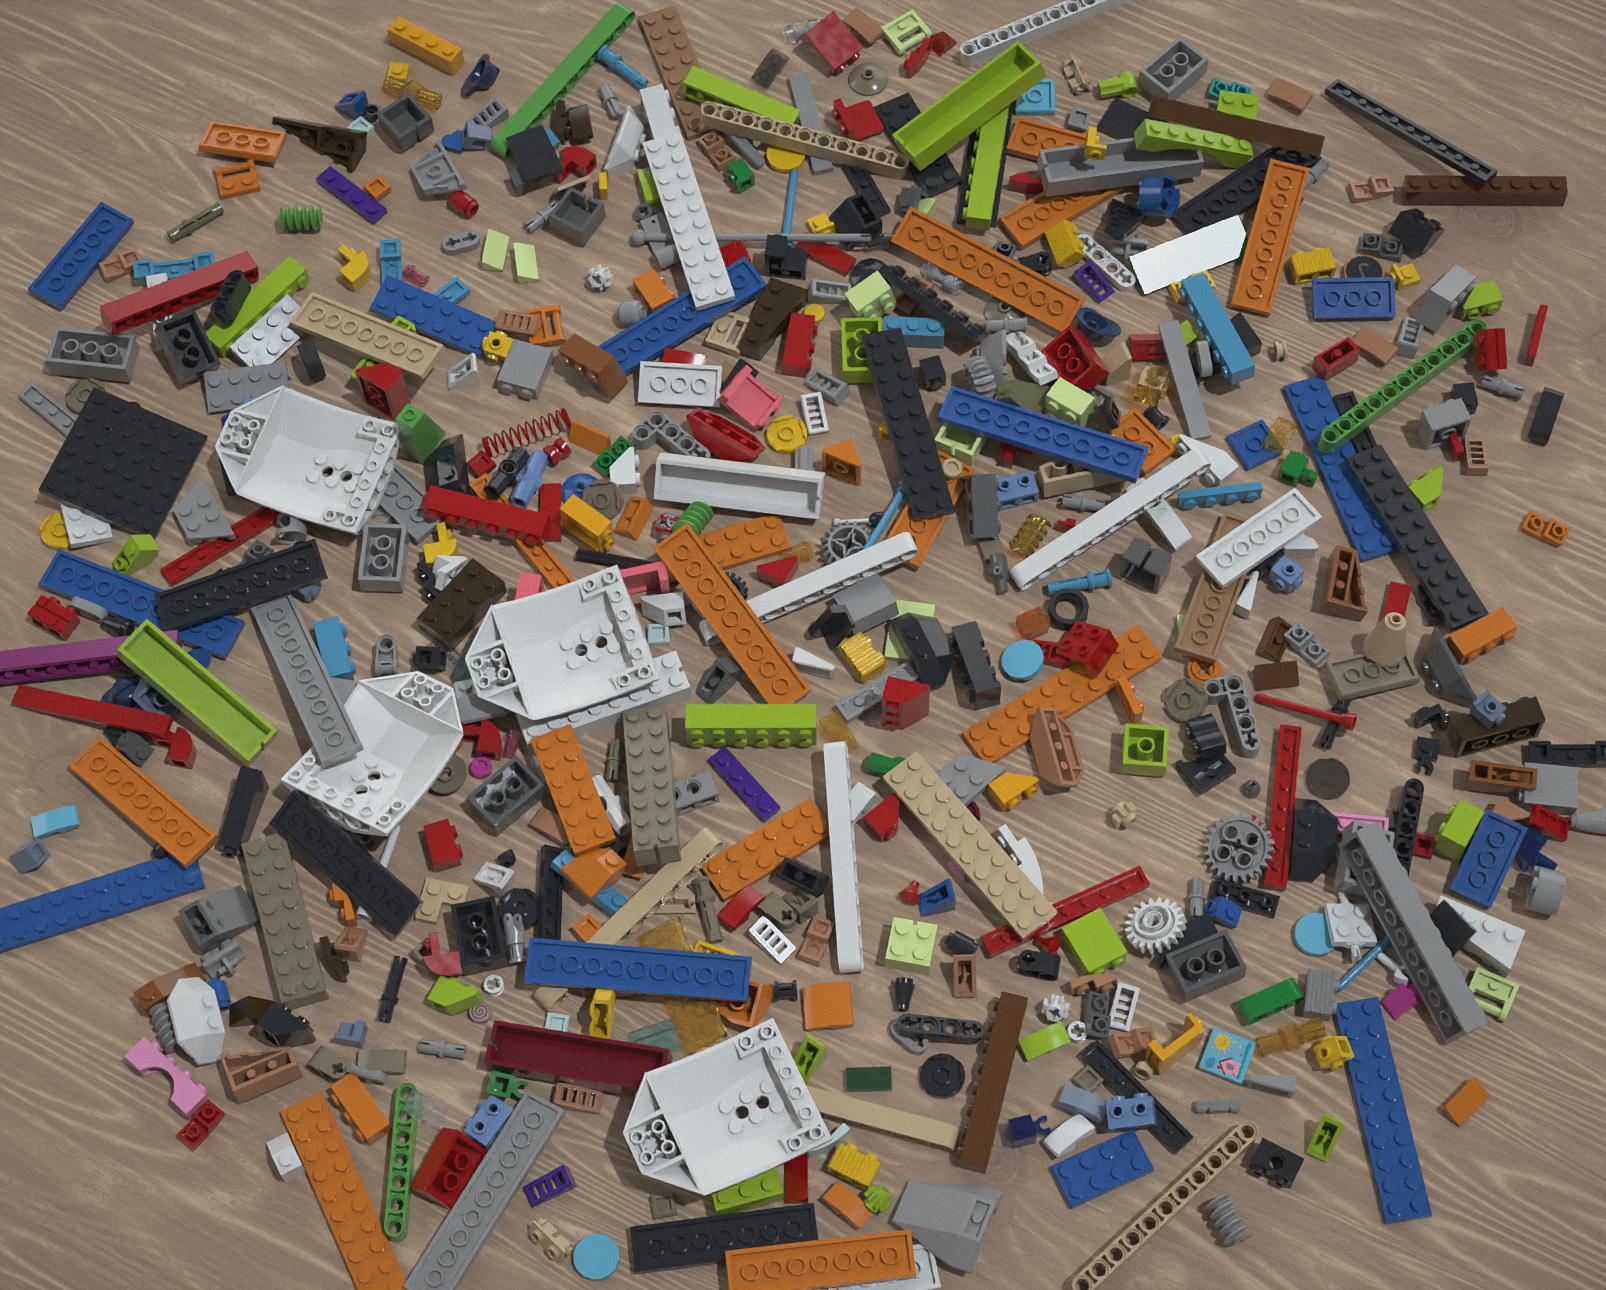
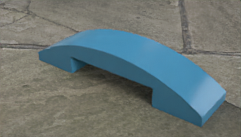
[380,239,403,283]
[132,251,215,282]

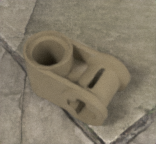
[757,891,798,933]
[307,1046,349,1083]

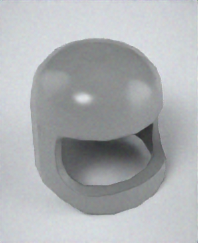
[274,513,307,545]

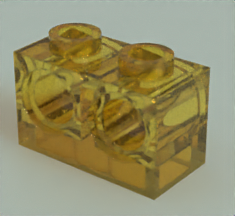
[1133,363,1171,407]

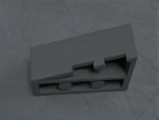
[959,474,1001,539]

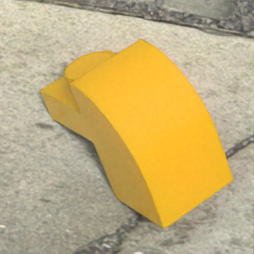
[338,244,371,293]
[423,522,459,571]

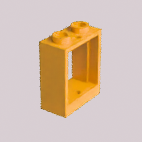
[560,494,615,552]

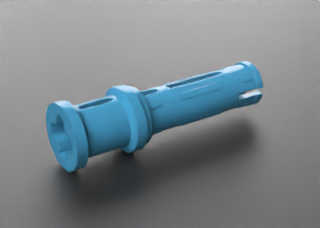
[596,45,649,89]
[1047,568,1112,596]

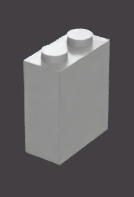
[497,339,554,400]
[832,573,899,635]
[1517,762,1578,816]

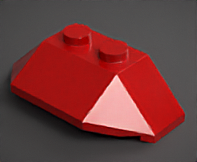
[686,408,766,462]

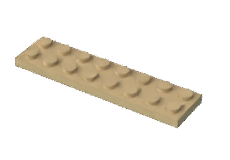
[290,292,445,380]

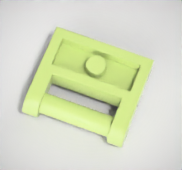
[881,9,933,56]
[1469,967,1519,1022]

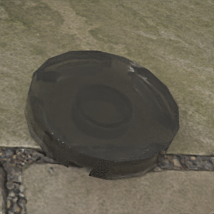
[1306,758,1350,800]

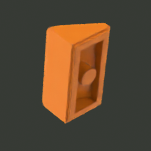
[569,419,611,455]
[614,497,654,540]
[1442,1076,1490,1127]

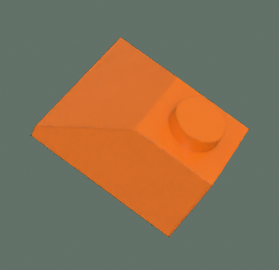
[560,848,627,900]

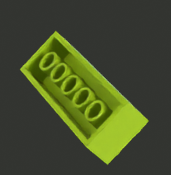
[685,704,817,748]

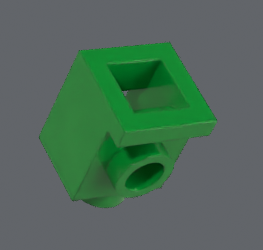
[726,158,755,195]

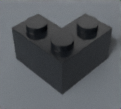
[764,234,808,280]

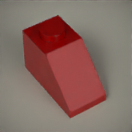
[864,793,900,843]

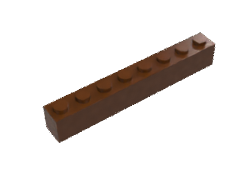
[1402,175,1568,207]
[956,991,1028,1174]

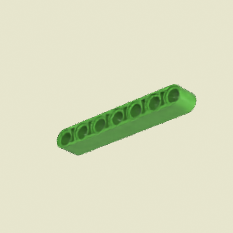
[384,1082,420,1243]

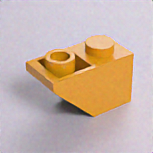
[988,772,1039,812]

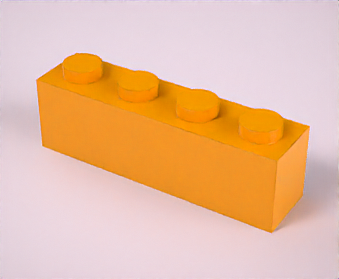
[387,16,465,76]

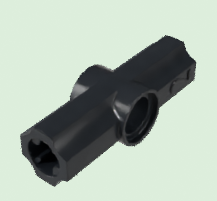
[484,446,530,499]

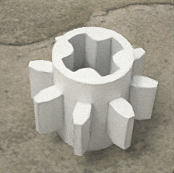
[587,264,613,291]
[1041,994,1070,1023]

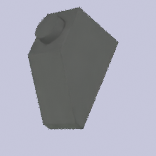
[695,655,743,704]

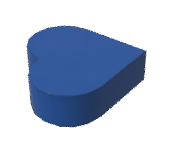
[441,130,464,154]

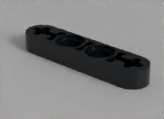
[896,1014,984,1044]

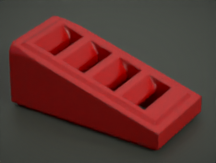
[1031,639,1070,669]

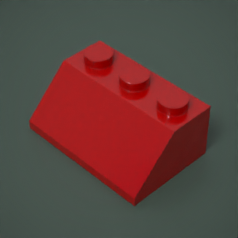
[1041,324,1110,390]
[355,363,411,421]
[882,676,930,730]
[410,1127,488,1211]

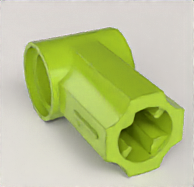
[1097,71,1139,98]

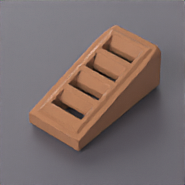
[495,309,541,336]
[1464,437,1489,476]
[554,1082,604,1115]

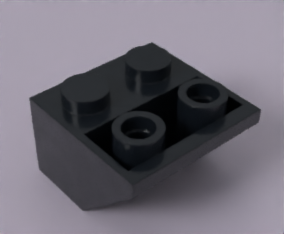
[829,191,882,249]
[1388,208,1445,254]
[257,1003,316,1048]

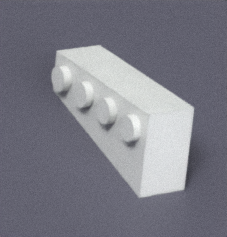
[640,84,680,140]
[1435,895,1526,978]

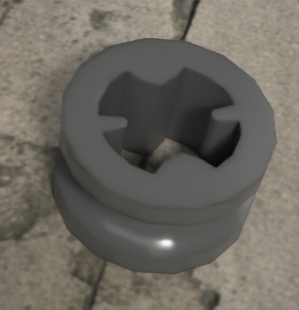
[635,204,653,223]

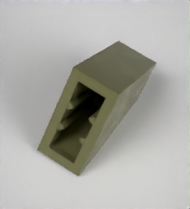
[995,380,1051,414]

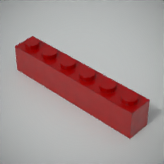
[422,485,551,546]

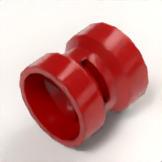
[542,437,571,465]

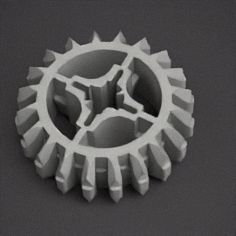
[963,356,997,399]
[820,521,871,565]

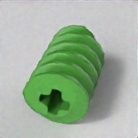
[280,205,323,231]
[672,501,713,536]

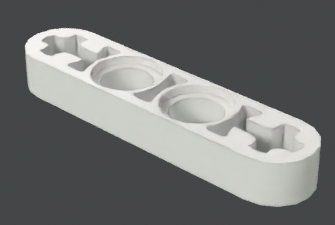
[1078,234,1136,292]

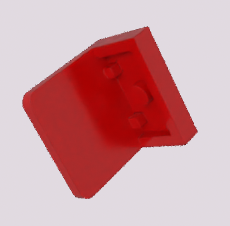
[831,98,884,141]
[1056,621,1119,678]

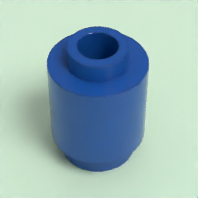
[207,978,231,1013]

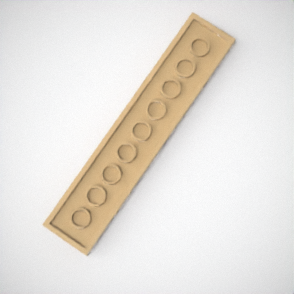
[883,751,1058,941]

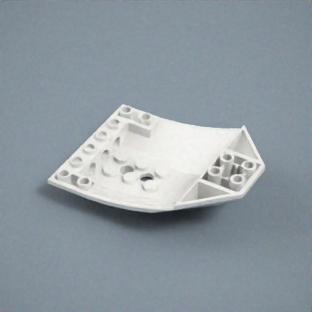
[215,385,401,534]
[465,565,659,720]
[280,671,463,836]
[623,1018,832,1195]

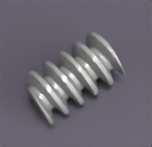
[149,1002,182,1053]
[1205,1193,1253,1246]

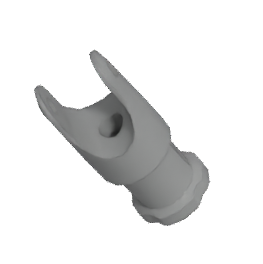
[503,913,527,965]

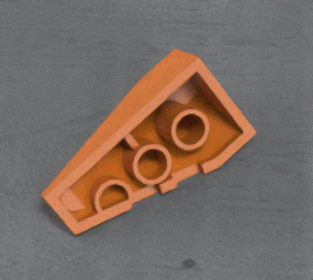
[697,981,774,1028]

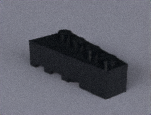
[948,621,1001,711]

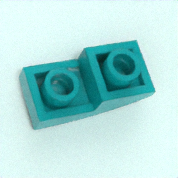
[1206,78,1252,101]

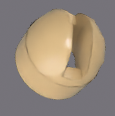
[1134,1060,1154,1080]

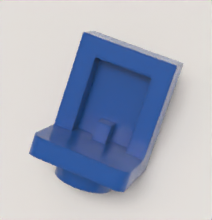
[1205,896,1242,929]

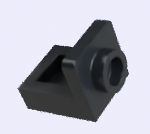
[1413,704,1450,731]

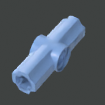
[510,450,549,509]

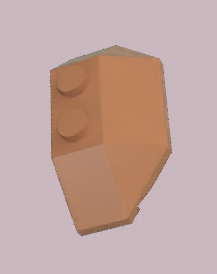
[1030,706,1084,787]

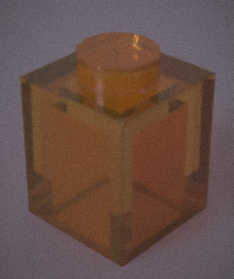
[1016,606,1051,640]

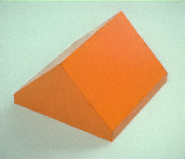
[822,439,862,486]

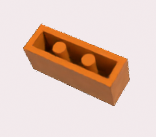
[1447,607,1517,665]
[330,1073,393,1146]

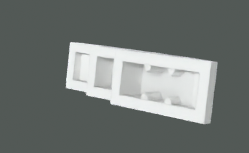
[1006,330,1058,386]

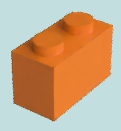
[632,268,675,314]

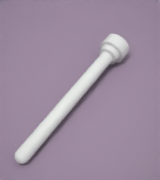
[355,825,401,922]

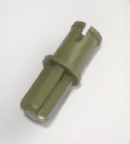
[605,739,624,783]

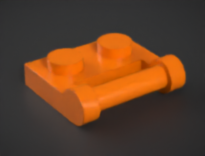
[214,159,261,200]
[524,305,567,347]

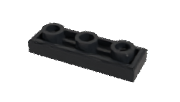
[1210,878,1280,919]

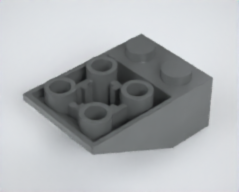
[178,885,261,954]

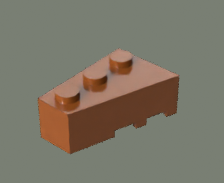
[558,333,628,398]
[1320,545,1368,622]

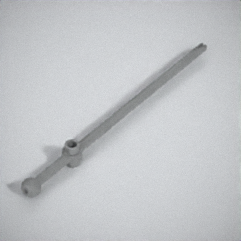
[632,229,872,245]

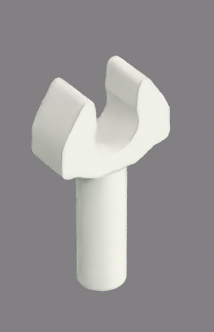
[1377,952,1410,985]

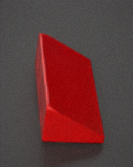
[785,1155,808,1204]

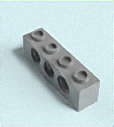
[627,771,719,816]

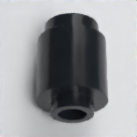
[944,930,979,955]

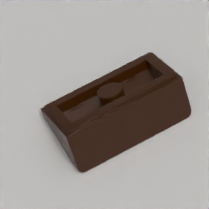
[1255,616,1292,663]
[1253,661,1299,691]

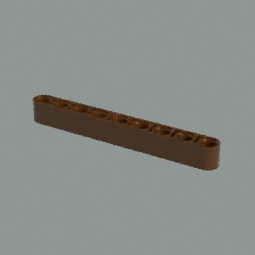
[1148,96,1325,156]

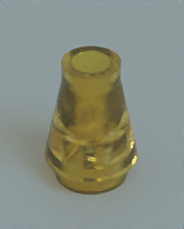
[782,541,814,562]

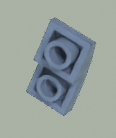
[1057,1084,1107,1124]

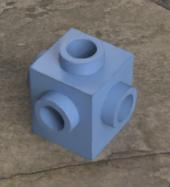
[1269,555,1304,594]

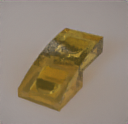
[1263,416,1298,454]
[818,710,859,753]

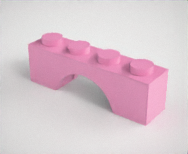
[124,1037,209,1121]

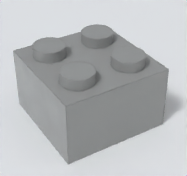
[1416,398,1471,451]

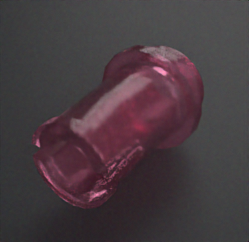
[403,264,430,287]
[502,730,522,759]

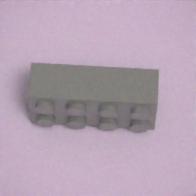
[46,327,140,382]

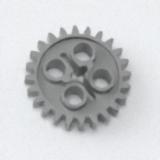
[1203,812,1275,884]

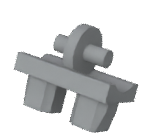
[1109,233,1148,262]
[202,939,246,979]

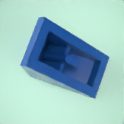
[334,90,369,120]
[919,879,956,917]

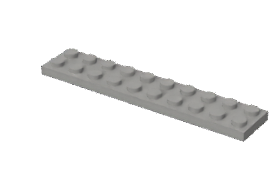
[250,592,364,767]
[403,1090,566,1290]

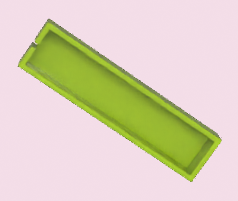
[892,40,1046,171]
[117,619,278,767]

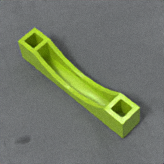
[1134,119,1253,168]

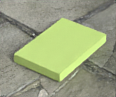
[884,600,935,663]

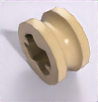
[1273,341,1288,360]

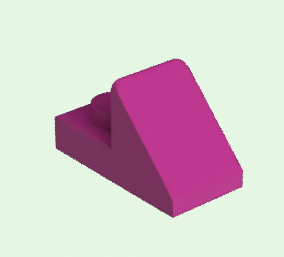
[1381,980,1423,1021]

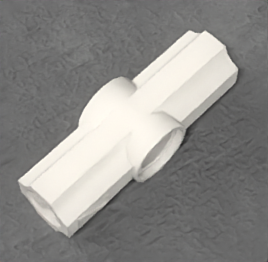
[592,775,632,836]

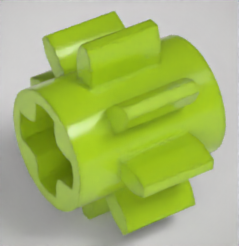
[864,1184,892,1213]

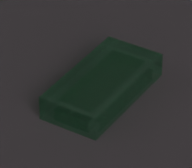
[846,1066,892,1092]

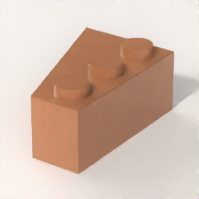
[220,1046,303,1104]

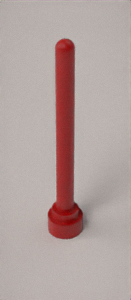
[1255,694,1357,731]

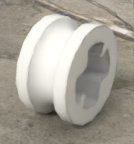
[483,975,504,997]
[1067,1021,1087,1044]

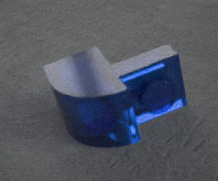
[1515,827,1558,873]

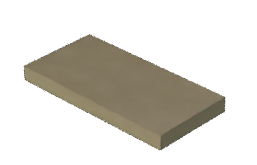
[1324,649,1420,701]

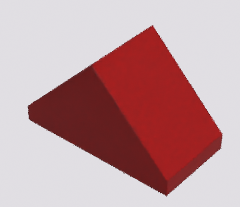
[756,555,798,588]

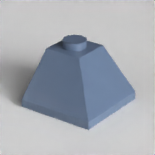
[132,678,179,717]

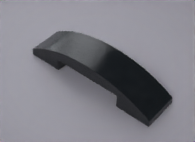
[1528,741,1606,768]

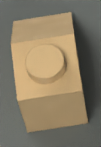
[1101,342,1132,387]

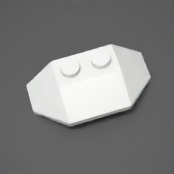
[604,105,647,181]
[167,977,225,1065]

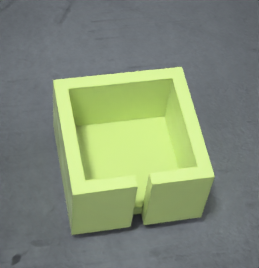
[844,270,898,318]
[1044,377,1095,427]
[934,423,988,467]
[885,917,938,975]

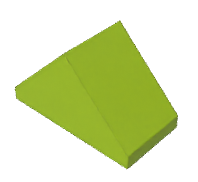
[794,1034,827,1083]
[1306,1113,1345,1162]

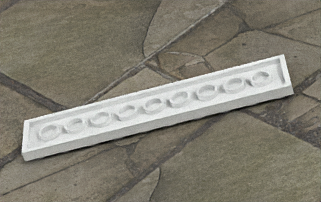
[642,132,736,311]

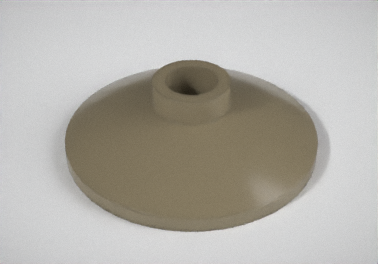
[849,63,888,96]
[984,297,1025,320]
[430,754,467,794]

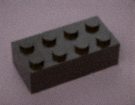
[417,558,507,652]
[1447,696,1546,758]

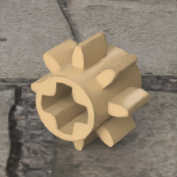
[1111,801,1138,828]

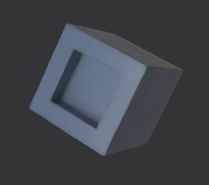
[9,838,51,874]
[334,1019,368,1049]

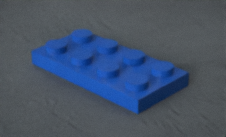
[1312,277,1396,320]
[1449,809,1528,909]
[1051,1129,1154,1209]

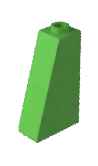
[396,403,446,465]

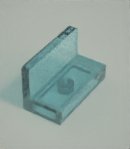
[629,1018,682,1052]

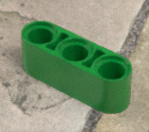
[1236,978,1304,1025]

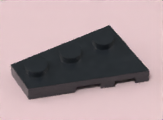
[1104,198,1147,241]

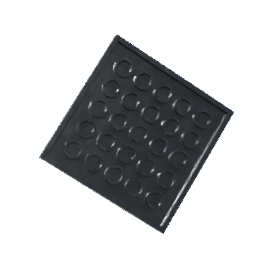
[39,387,208,541]

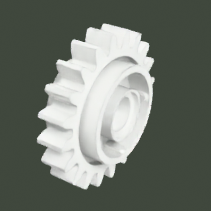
[1124,897,1187,954]

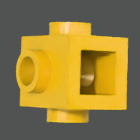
[481,331,513,362]
[1313,1036,1355,1071]

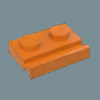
[1115,676,1144,725]

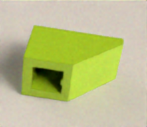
[1460,280,1503,320]
[1408,466,1444,512]
[112,534,160,576]
[427,976,484,1015]

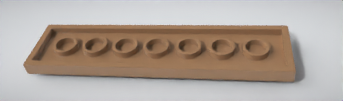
[639,5,720,141]
[1174,512,1248,664]

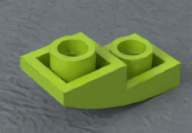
[636,167,661,204]
[1018,1021,1072,1061]

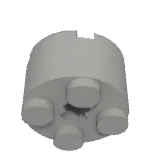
[1524,866,1567,916]

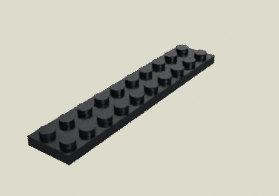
[860,328,955,522]
[1344,444,1489,631]

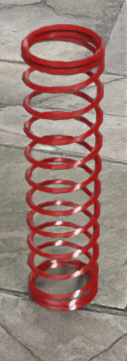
[482,408,571,458]

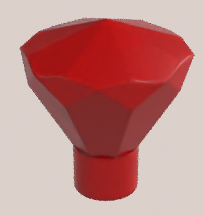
[899,880,920,905]
[1035,936,1060,954]

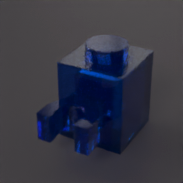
[1007,1114,1051,1149]

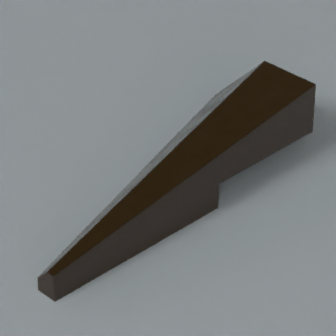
[272,116,367,172]

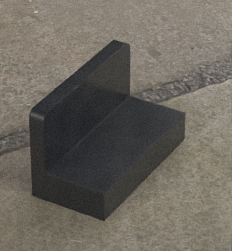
[808,605,855,649]

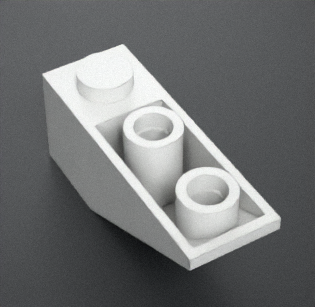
[1175,434,1239,487]

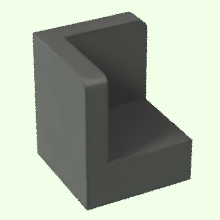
[508,168,526,198]

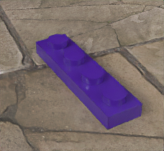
[316,166,388,225]
[708,746,781,823]

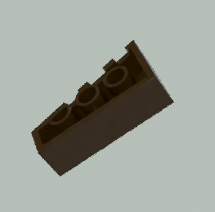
[740,277,808,361]

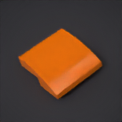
[802,982,854,1032]

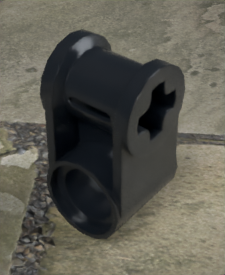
[1014,251,1052,277]
[1017,950,1061,981]

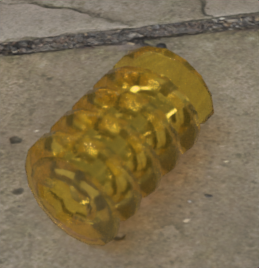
[1009,514,1052,560]

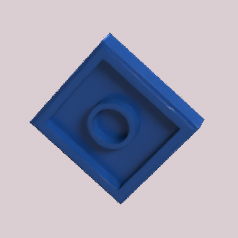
[1226,419,1284,471]

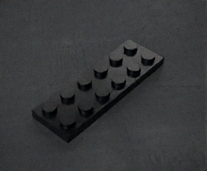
[874,92,962,198]
[878,265,989,342]

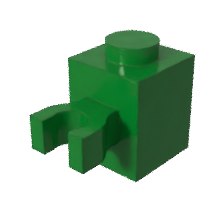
[1277,450,1318,488]
[485,1070,529,1098]

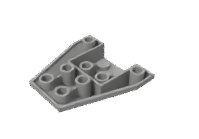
[892,1181,1004,1274]

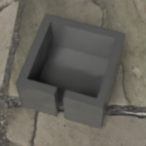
[377,92,435,152]
[549,187,606,246]
[1120,537,1172,594]

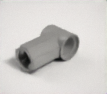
[794,446,814,471]

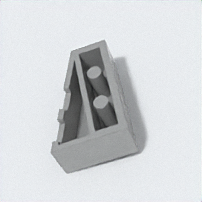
[1415,265,1477,333]

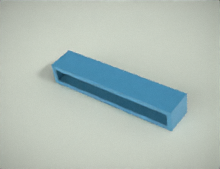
[1179,272,1255,385]

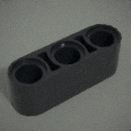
[210,270,251,327]
[1527,387,1565,444]

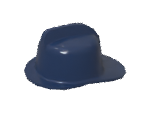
[461,54,500,94]
[1077,307,1121,340]
[100,677,140,708]

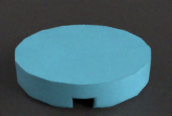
[1002,640,1044,681]
[1294,912,1336,957]
[573,1234,620,1281]

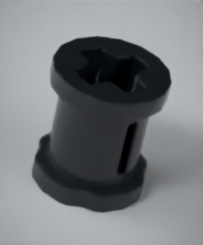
[1143,404,1170,431]
[774,980,798,1001]

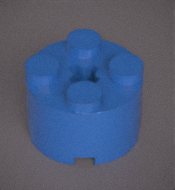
[1137,176,1180,217]

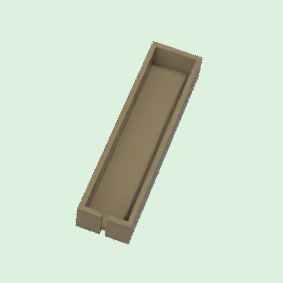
[622,705,681,866]
[241,833,329,1010]

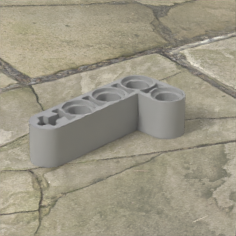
[633,411,711,458]
[1203,675,1261,759]

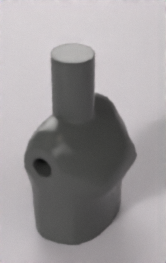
[988,553,1010,593]

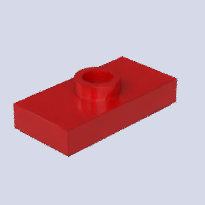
[1528,804,1570,842]

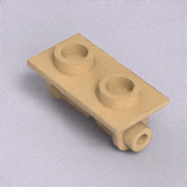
[1062,53,1092,95]
[654,892,696,914]
[528,1218,574,1265]

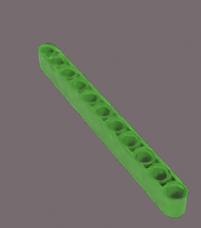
[490,2,635,159]
[1318,319,1487,454]

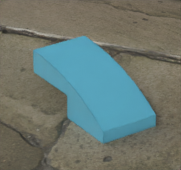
[31,805,80,839]

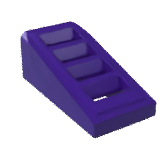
[1072,261,1115,303]
[523,1165,577,1207]

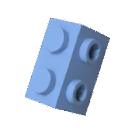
[997,471,1039,511]
[1106,1093,1157,1131]
[464,1094,514,1151]

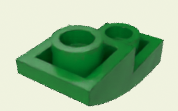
[592,435,637,477]

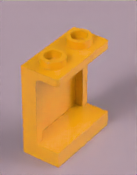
[1145,1013,1205,1075]

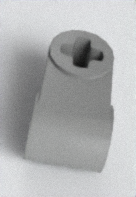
[375,634,399,677]

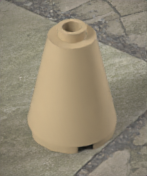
[1363,612,1406,668]

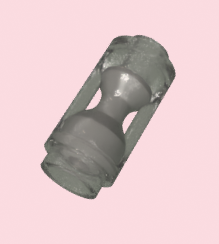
[781,18,822,46]
[920,262,964,296]

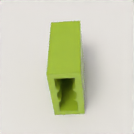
[1061,908,1128,976]

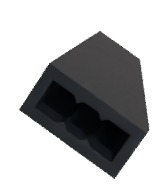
[1189,312,1262,384]
[218,765,269,857]

